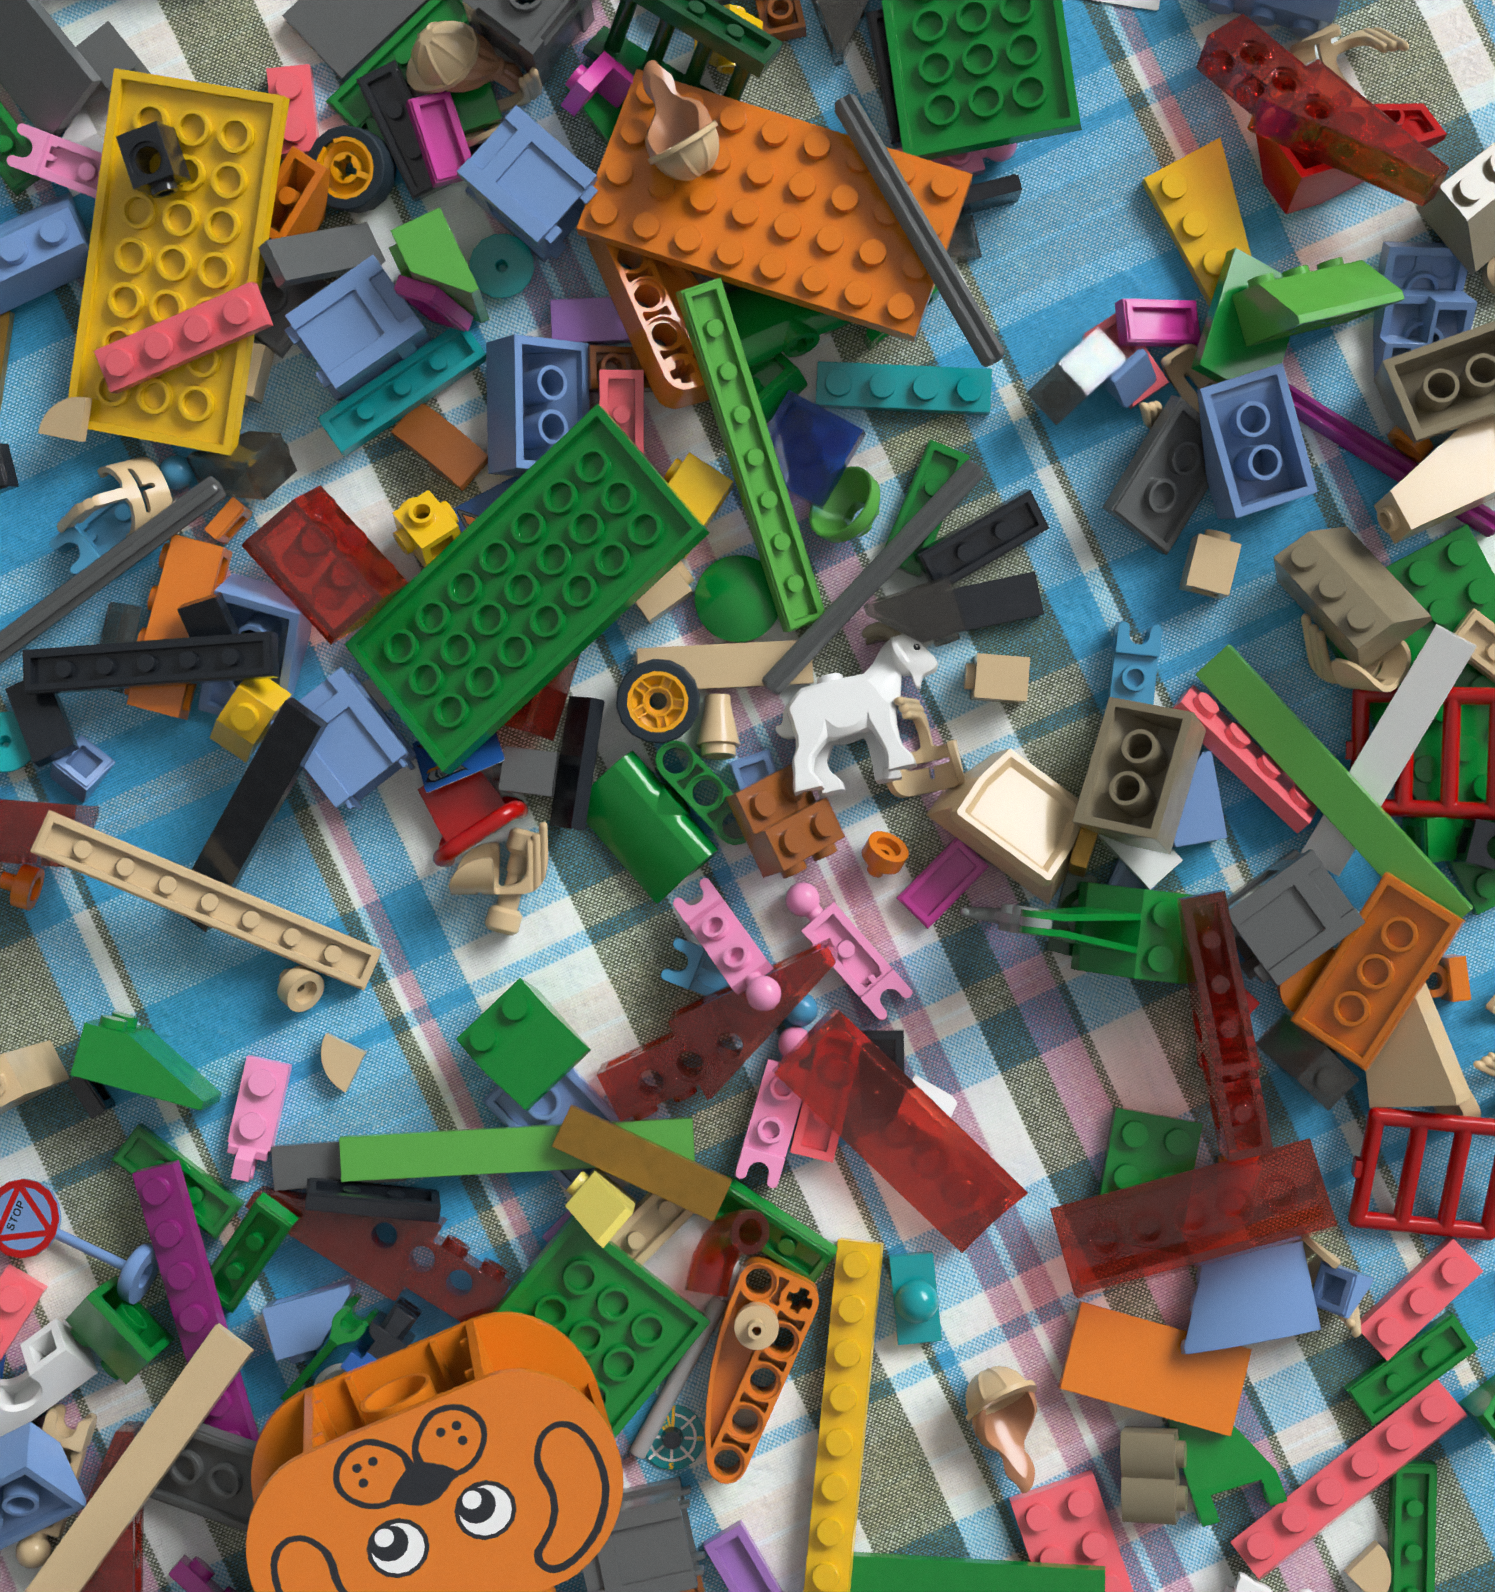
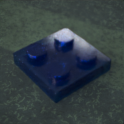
[767,390,866,510]

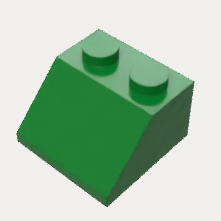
[456,978,591,1111]
[65,1276,175,1384]

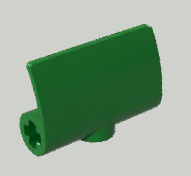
[726,287,852,369]
[586,750,719,904]

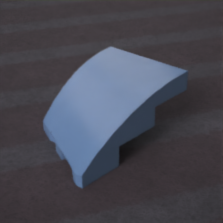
[1373,241,1477,377]
[1180,1241,1321,1354]

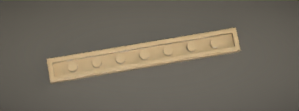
[30,810,382,991]
[25,1323,254,1592]

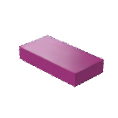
[406,91,472,188]
[394,275,474,332]
[1115,298,1200,347]
[896,837,989,929]

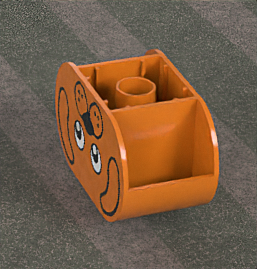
[246,1312,623,1592]

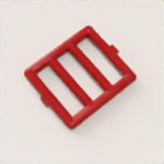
[1345,686,1495,820]
[1348,1107,1495,1241]

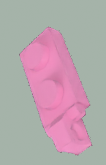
[227,1055,292,1182]

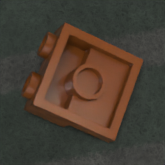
[726,763,845,879]

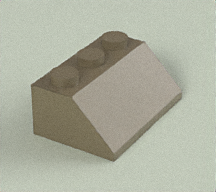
[1416,142,1495,275]
[1374,321,1495,443]
[1273,526,1432,669]
[1072,697,1206,854]

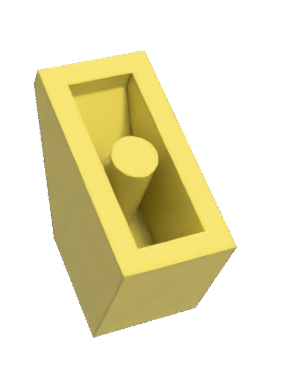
[565,1168,637,1248]

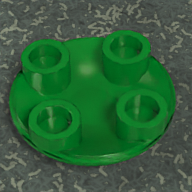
[695,555,778,642]

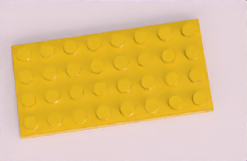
[68,68,290,456]

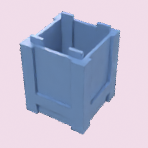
[457,105,598,263]
[284,255,432,401]
[270,667,416,810]

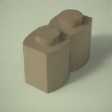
[1120,1426,1188,1525]

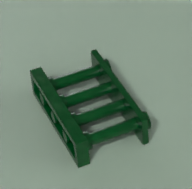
[582,0,783,101]

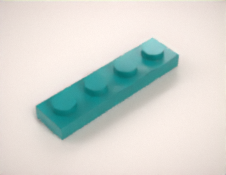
[317,327,486,457]
[815,361,992,415]

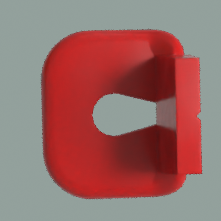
[417,771,528,867]

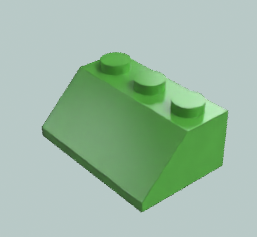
[389,207,490,323]
[1232,257,1405,347]

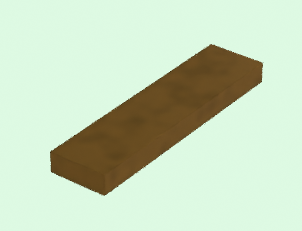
[552,1104,732,1221]

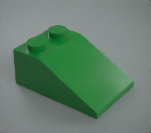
[70,1012,222,1111]

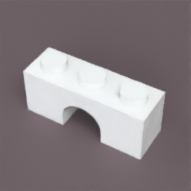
[0,1318,98,1437]

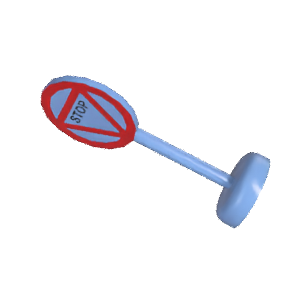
[0,1179,159,1305]

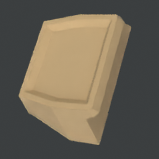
[926,749,1081,905]

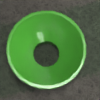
[809,466,880,543]

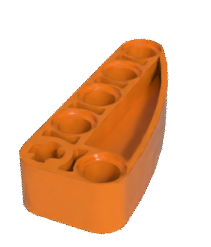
[586,237,709,409]
[705,1255,819,1484]

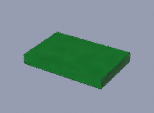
[1191,247,1290,383]

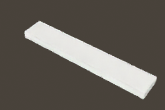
[1301,624,1477,877]

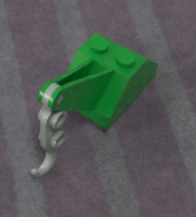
[960,882,1215,985]

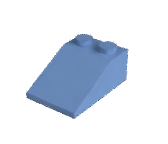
[1197,363,1318,519]
[198,573,316,715]

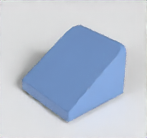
[1104,348,1156,408]
[50,735,116,803]
[1313,1261,1374,1319]

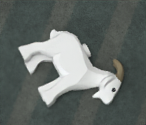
[776,621,938,798]

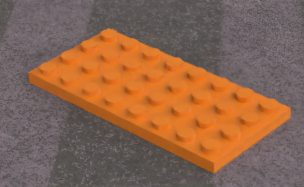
[576,69,973,343]

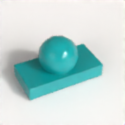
[889,1251,942,1345]

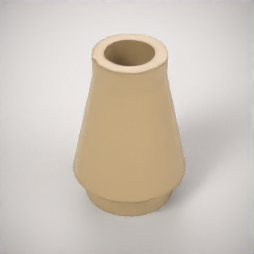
[696,694,740,760]

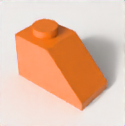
[269,146,330,239]

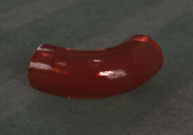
[685,1209,770,1297]

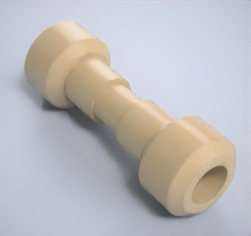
[484,827,535,936]

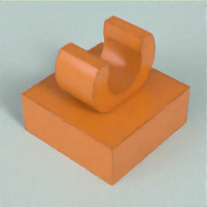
[1429,954,1471,1002]

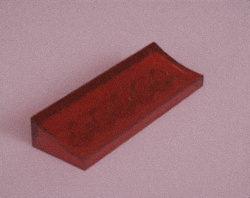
[772,1007,1028,1253]
[1050,1138,1337,1299]

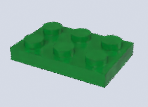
[1090,1106,1203,1254]

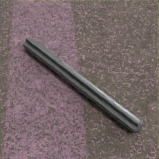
[835,94,1004,367]
[762,459,984,695]
[0,476,226,664]

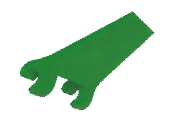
[281,1293,379,1402]
[1166,1418,1287,1527]

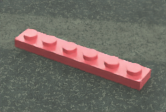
[1230,1379,1467,1580]

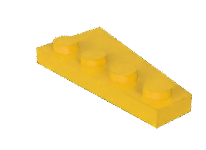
[1141,137,1251,308]

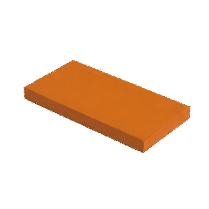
[1290,872,1465,1071]
[1058,1301,1252,1436]

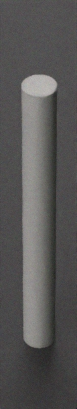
[629,1295,727,1459]

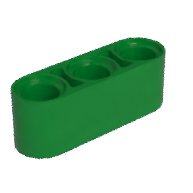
[655,741,746,845]

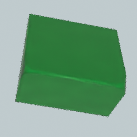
[1402,817,1457,863]

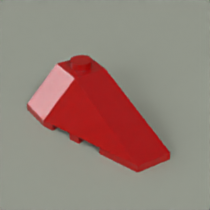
[1254,103,1447,214]

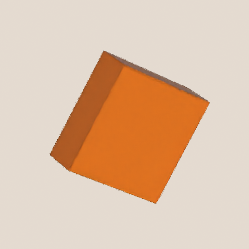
[204,497,253,544]

